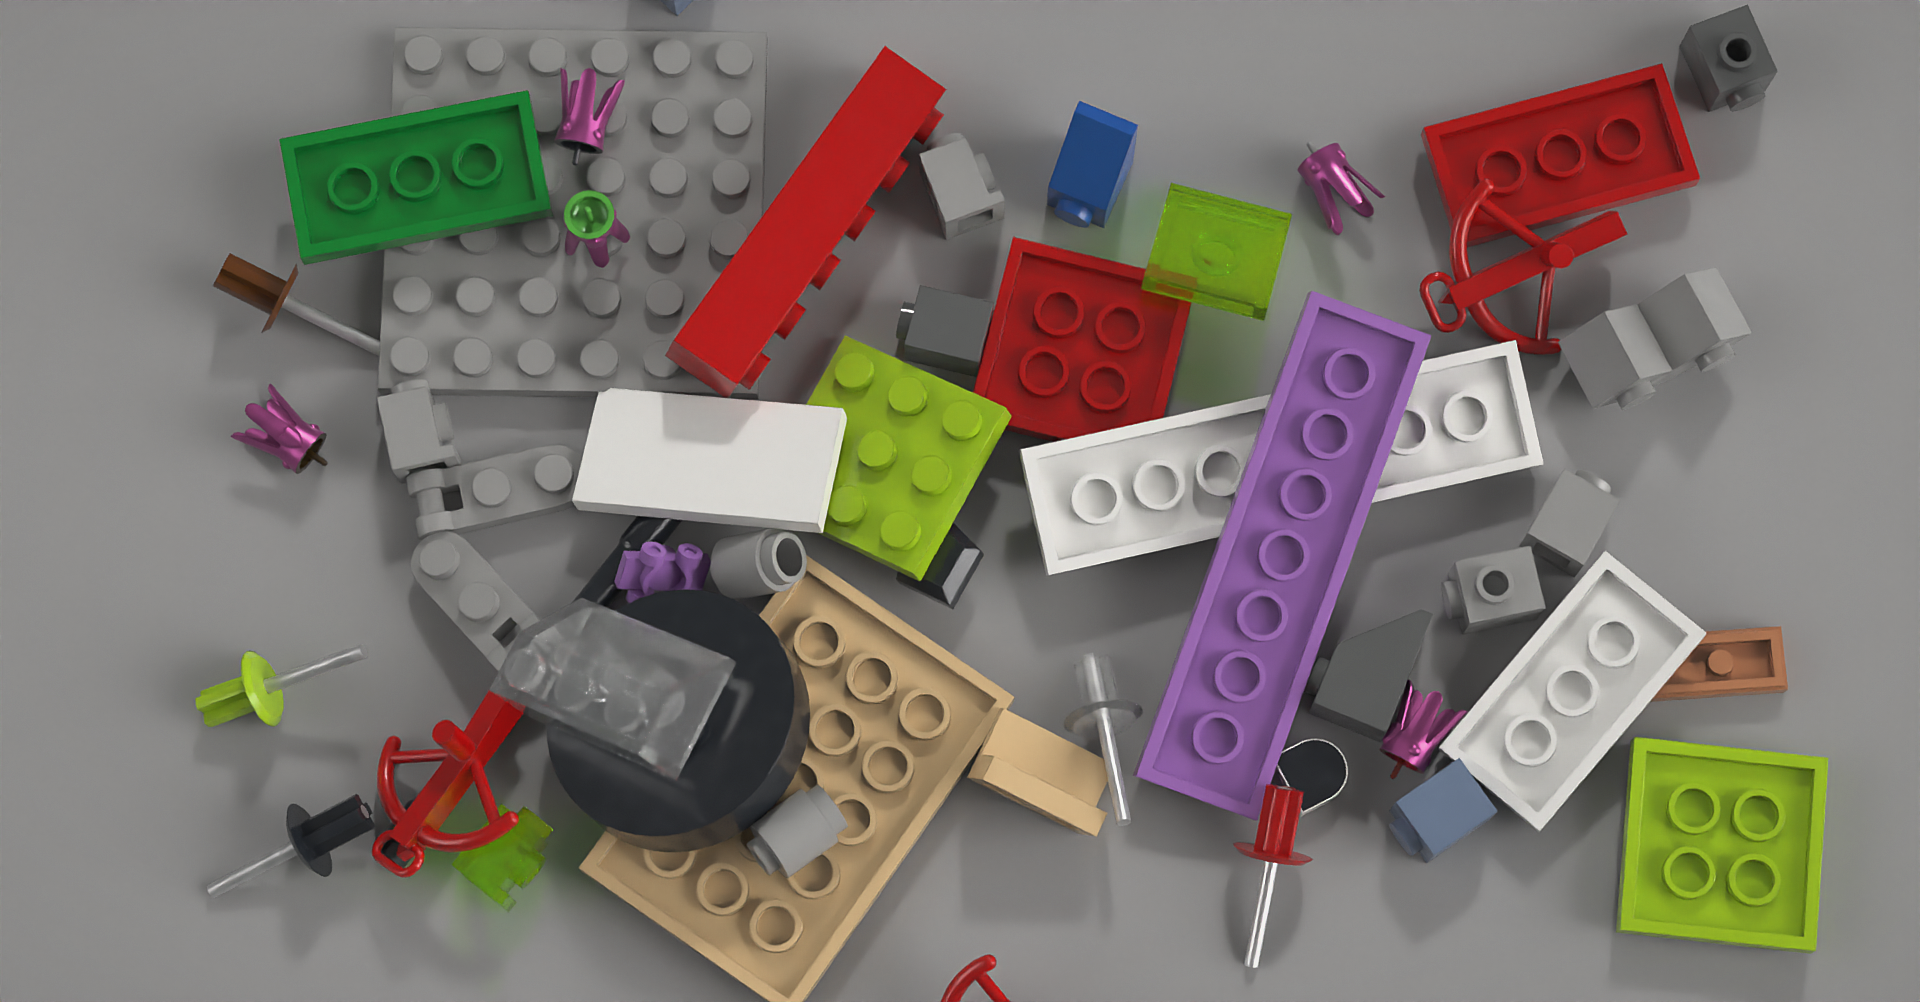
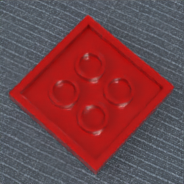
[973,237,1197,442]

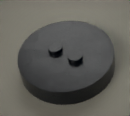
[547,589,810,852]

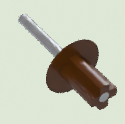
[213,253,380,356]

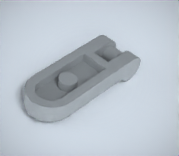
[406,444,582,540]
[411,531,560,685]

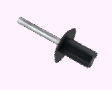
[207,794,375,898]

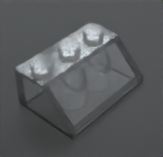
[489,597,736,780]

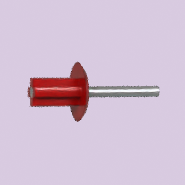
[1233,784,1313,968]

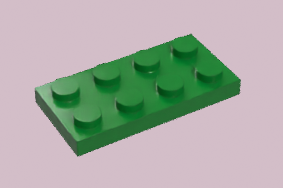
[279,90,553,265]

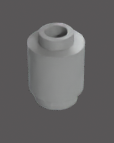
[710,528,807,600]
[747,785,848,879]

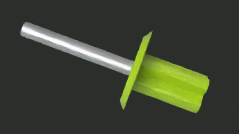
[195,644,367,727]

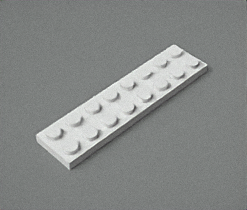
[1019,340,1544,575]

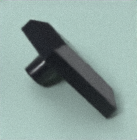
[896,522,984,609]

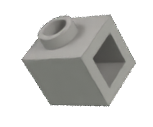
[1441,546,1546,635]

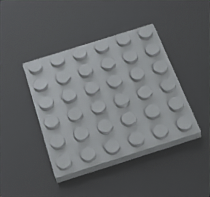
[378,27,768,400]

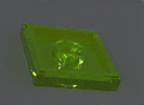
[1141,183,1292,321]

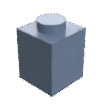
[1389,758,1497,863]

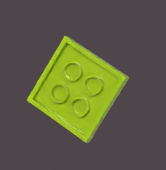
[806,335,1012,581]
[1616,737,1829,954]

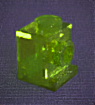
[451,803,553,913]

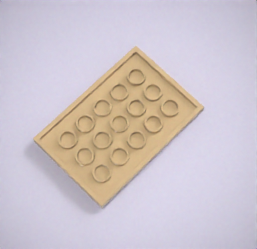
[579,555,1015,1002]

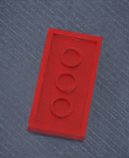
[1421,63,1700,248]

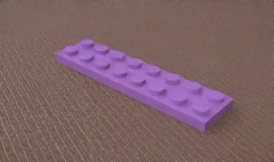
[1133,291,1431,821]

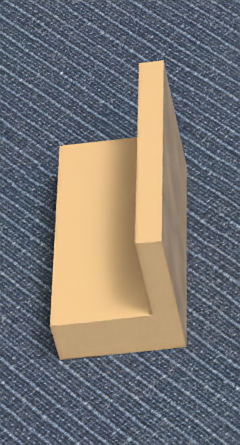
[967,708,1108,837]

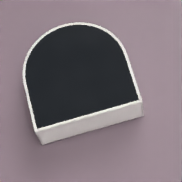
[1276,739,1348,817]

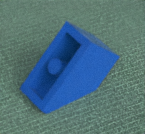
[1047,101,1138,228]

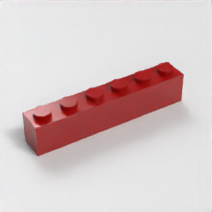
[665,46,947,398]

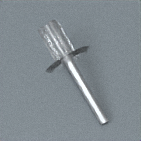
[1064,653,1143,826]

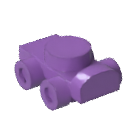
[614,541,711,603]

